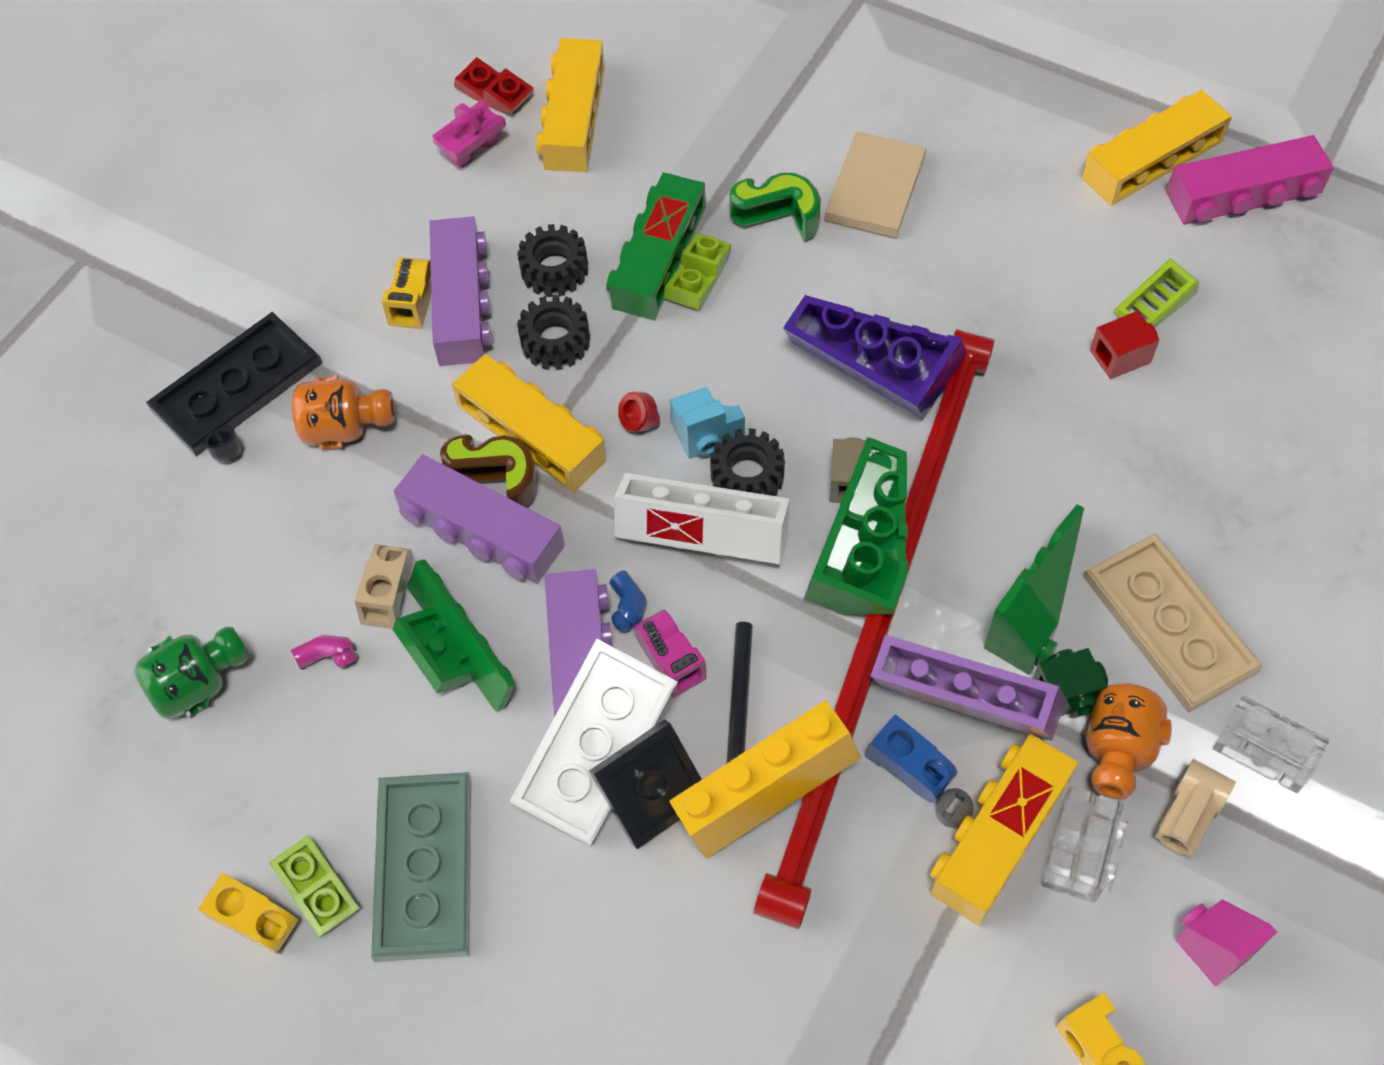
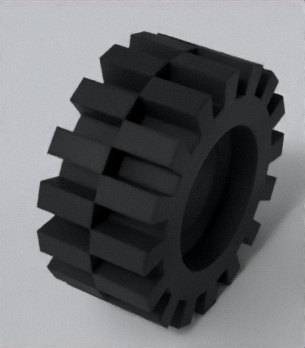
[517,224,588,297]
[517,295,590,370]
[710,428,785,496]

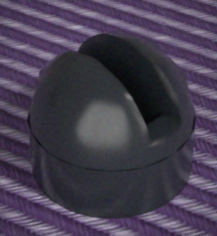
[204,427,241,463]

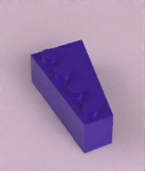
[783,295,967,420]

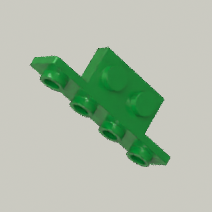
[392,559,515,711]

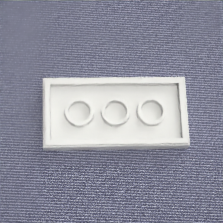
[510,639,677,846]

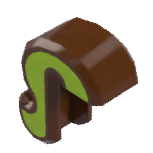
[440,434,538,508]

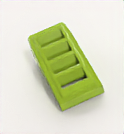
[1114,258,1199,327]

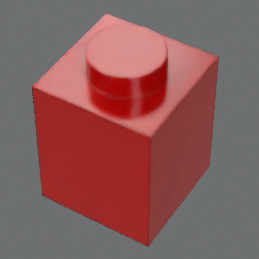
[1090,311,1160,380]

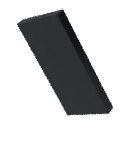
[146,312,323,457]

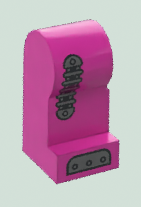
[633,609,707,698]

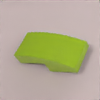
[664,233,732,311]
[269,835,360,937]

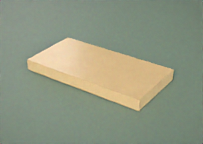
[1083,533,1263,713]

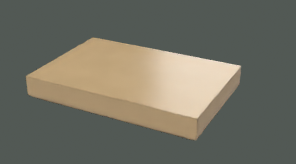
[824,132,926,238]

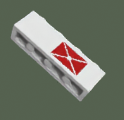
[614,473,790,564]

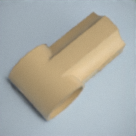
[1155,758,1236,857]

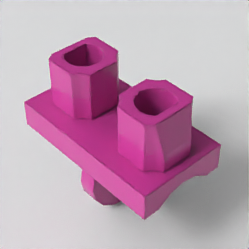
[432,100,506,167]

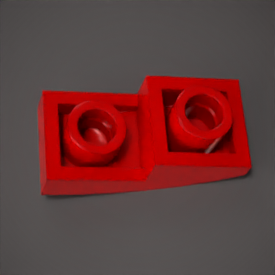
[454,57,534,114]

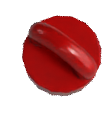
[618,391,660,432]

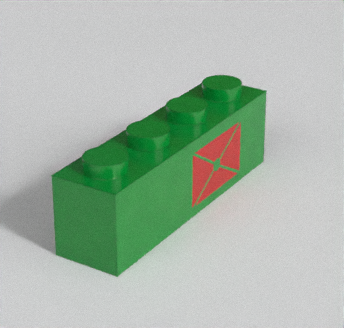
[606,172,706,321]

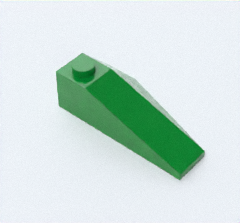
[804,437,908,615]
[984,504,1084,675]

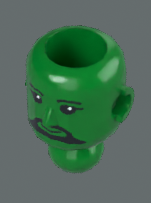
[134,627,250,719]

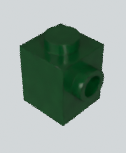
[1033,648,1108,717]

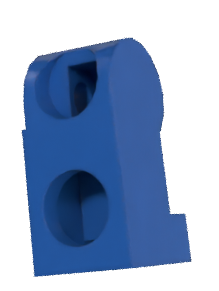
[865,714,958,802]

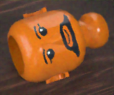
[292,374,395,450]
[1083,683,1172,799]

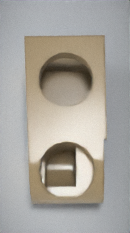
[355,544,412,629]

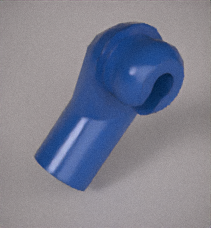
[609,570,647,632]

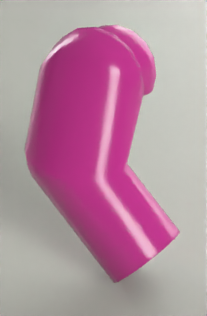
[291,635,357,669]

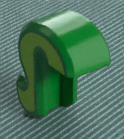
[729,172,821,242]

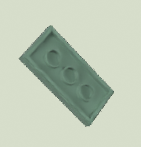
[371,772,471,962]

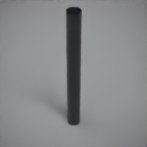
[726,621,753,764]

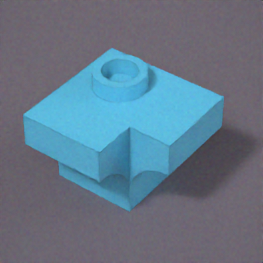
[670,387,745,459]

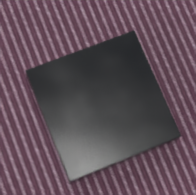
[589,719,702,849]

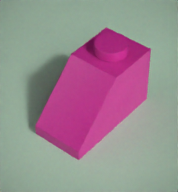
[1175,899,1277,987]

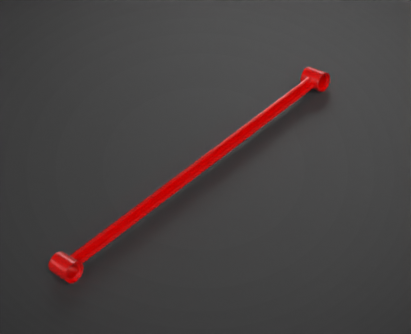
[753,329,996,930]

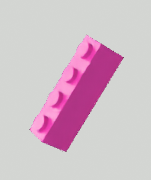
[1166,135,1334,225]

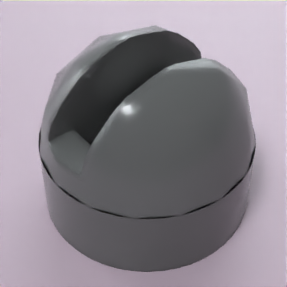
[935,788,974,828]

